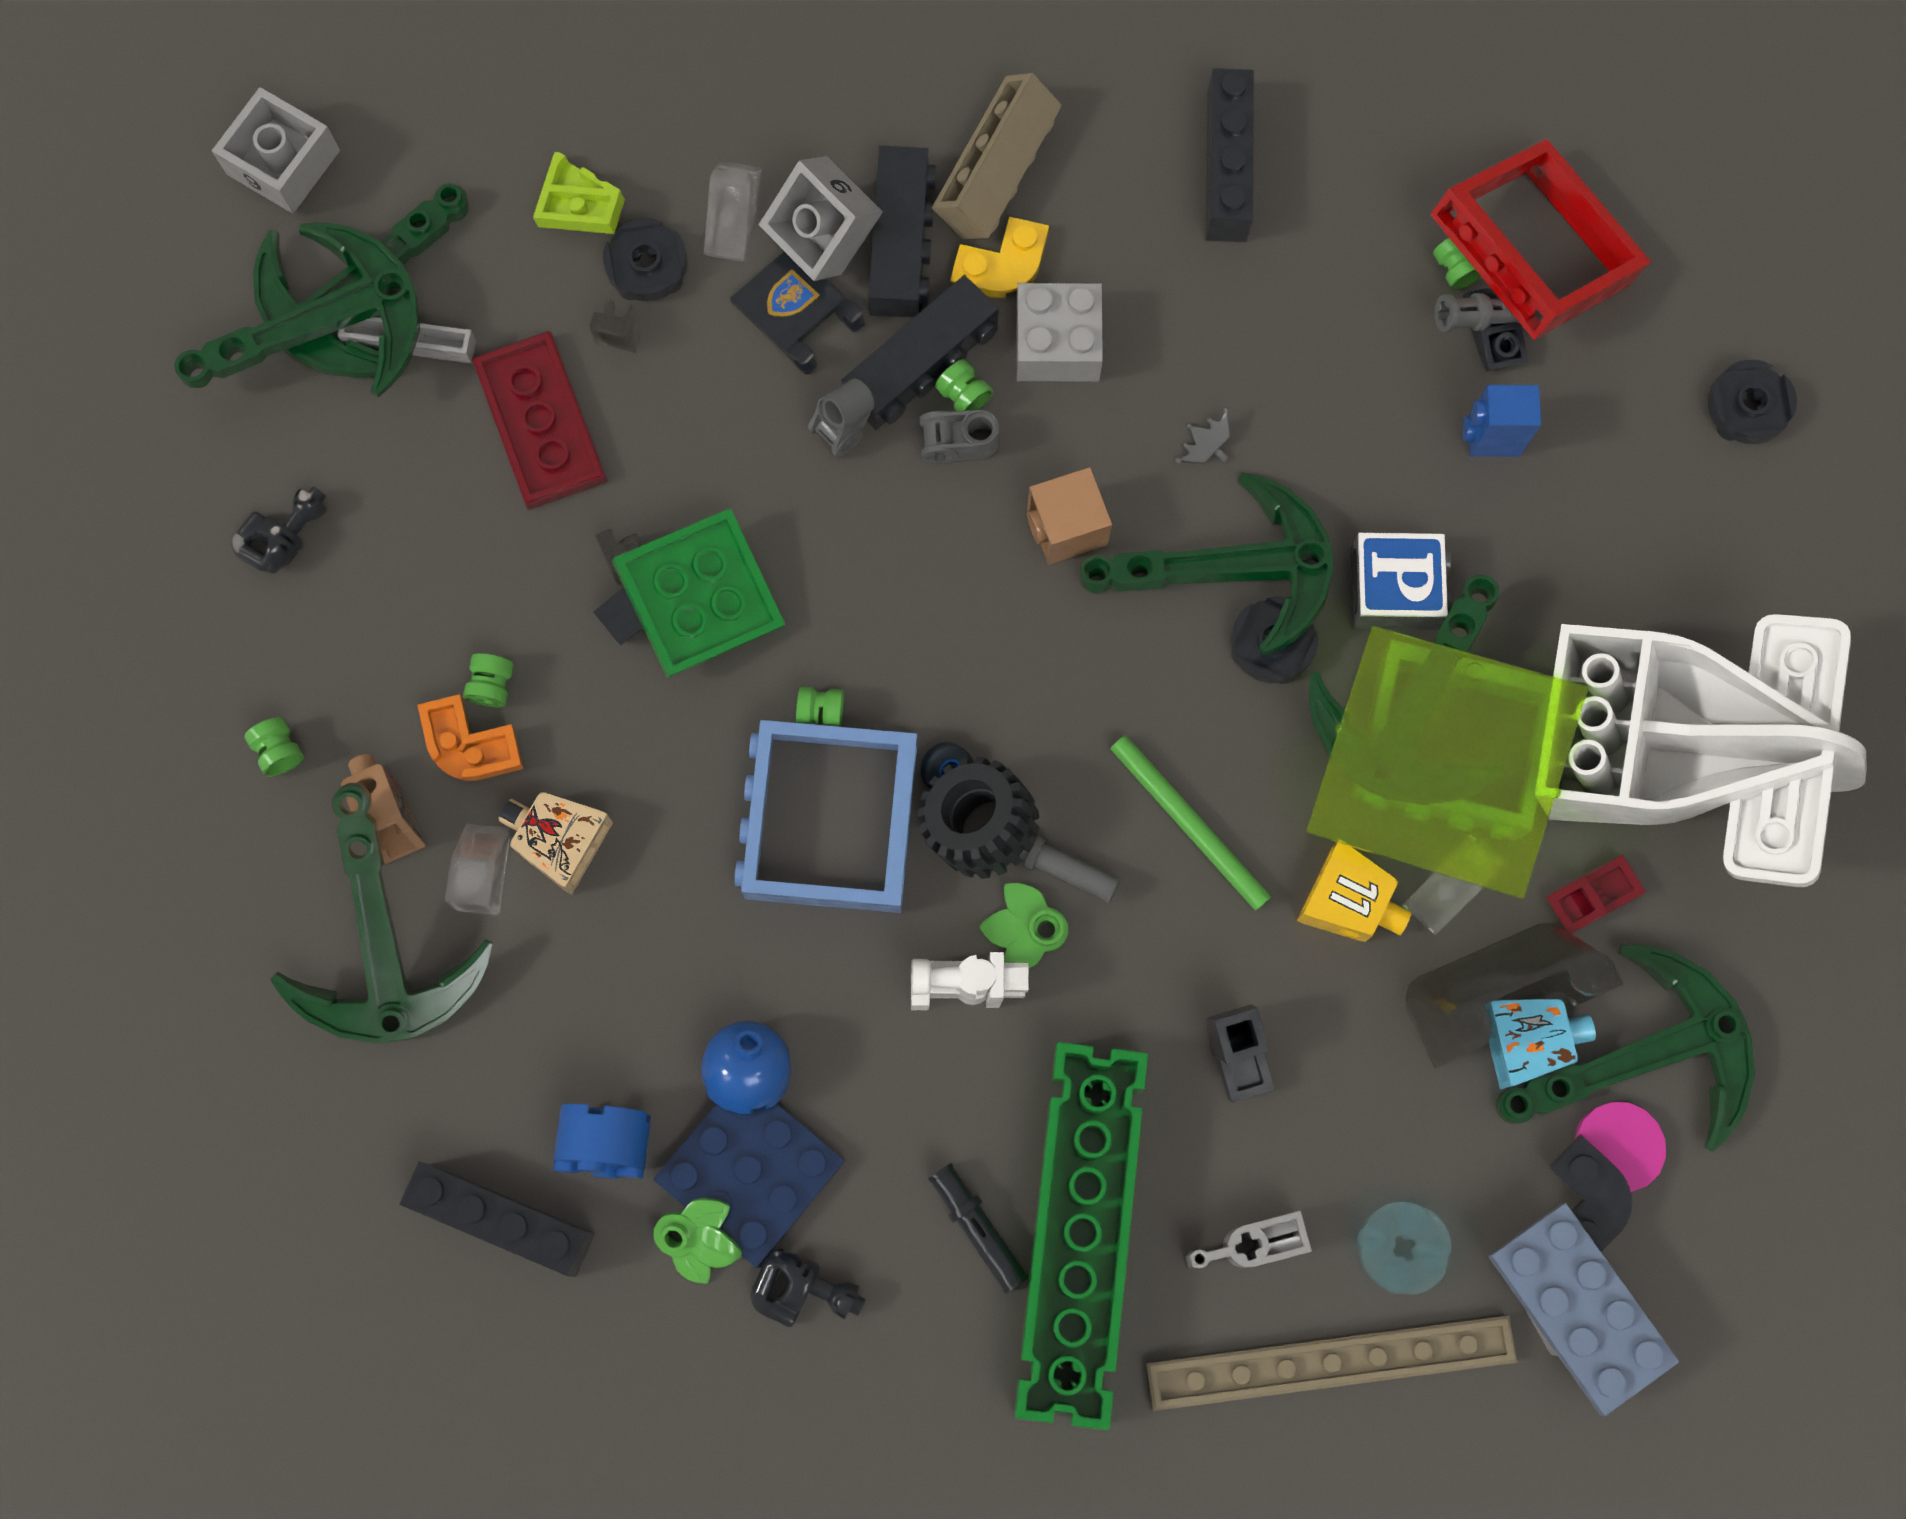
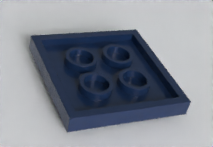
[653,1103,845,1268]

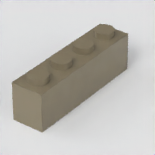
[931,73,1062,239]

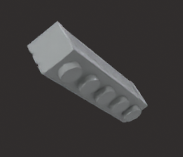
[338,317,476,364]

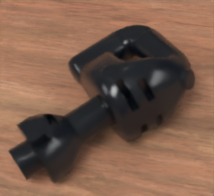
[231,486,327,573]
[750,1249,866,1327]

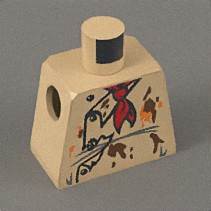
[499,792,613,895]

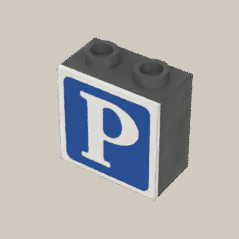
[1350,533,1453,630]

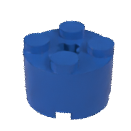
[553,1104,651,1179]

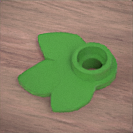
[980,883,1068,969]
[654,1198,743,1284]

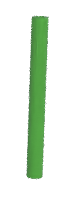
[1110,735,1272,911]

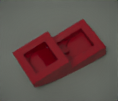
[1545,854,1646,935]

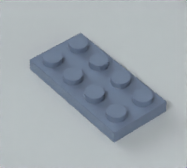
[1488,1203,1679,1416]

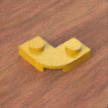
[950,217,1049,298]

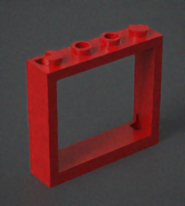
[1430,139,1651,340]

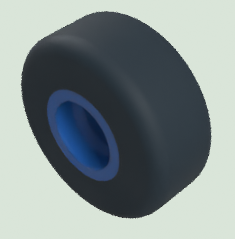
[921,742,974,789]

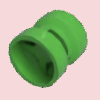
[1433,238,1482,290]
[935,359,994,411]
[463,653,514,708]
[796,686,844,727]
[244,717,304,777]

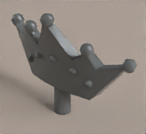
[1175,407,1230,463]

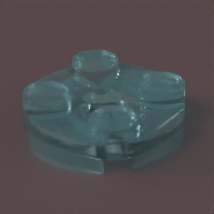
[1357,1202,1451,1295]

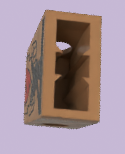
[341,754,426,865]

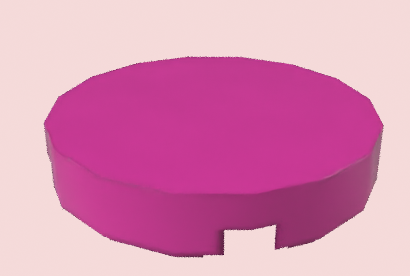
[1575,1102,1666,1192]

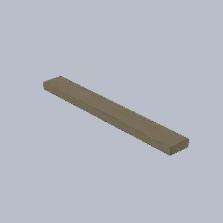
[1145,1315,1518,1411]

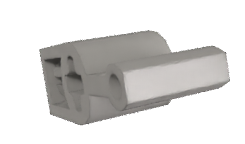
[1185,1211,1312,1269]

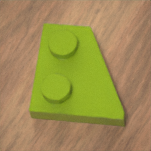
[533,152,625,234]

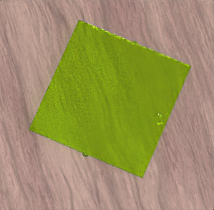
[1306,626,1589,899]

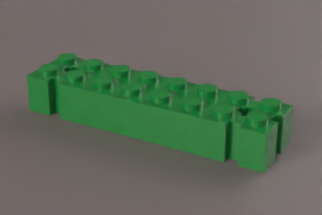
[1014,1042,1148,1431]

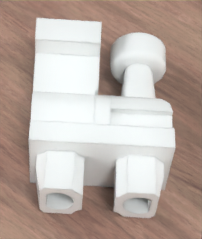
[911,952,1028,1010]

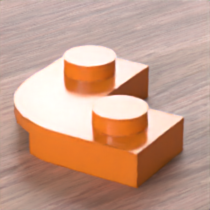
[418,694,524,781]

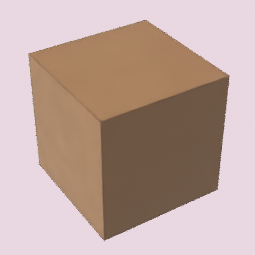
[1027,467,1112,565]

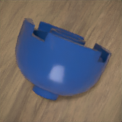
[701,1020,791,1114]

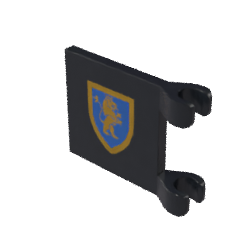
[730,251,865,374]

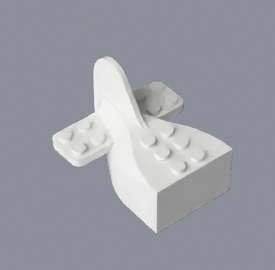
[1535,614,1867,887]

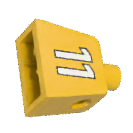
[1297,840,1412,942]

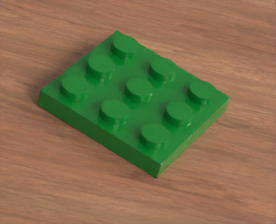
[612,508,785,678]

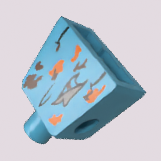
[1480,999,1596,1090]

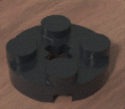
[603,218,687,301]
[1708,360,1797,444]
[1231,596,1319,684]

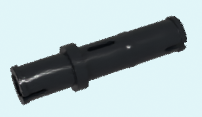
[928,1162,1029,1294]

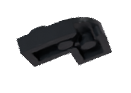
[1549,1134,1632,1252]

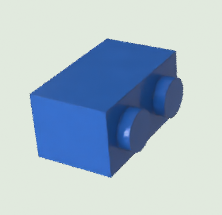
[1462,385,1541,457]

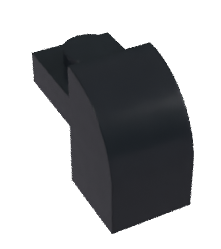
[1206,1004,1275,1103]

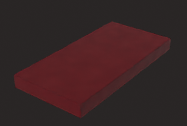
[472,331,607,510]

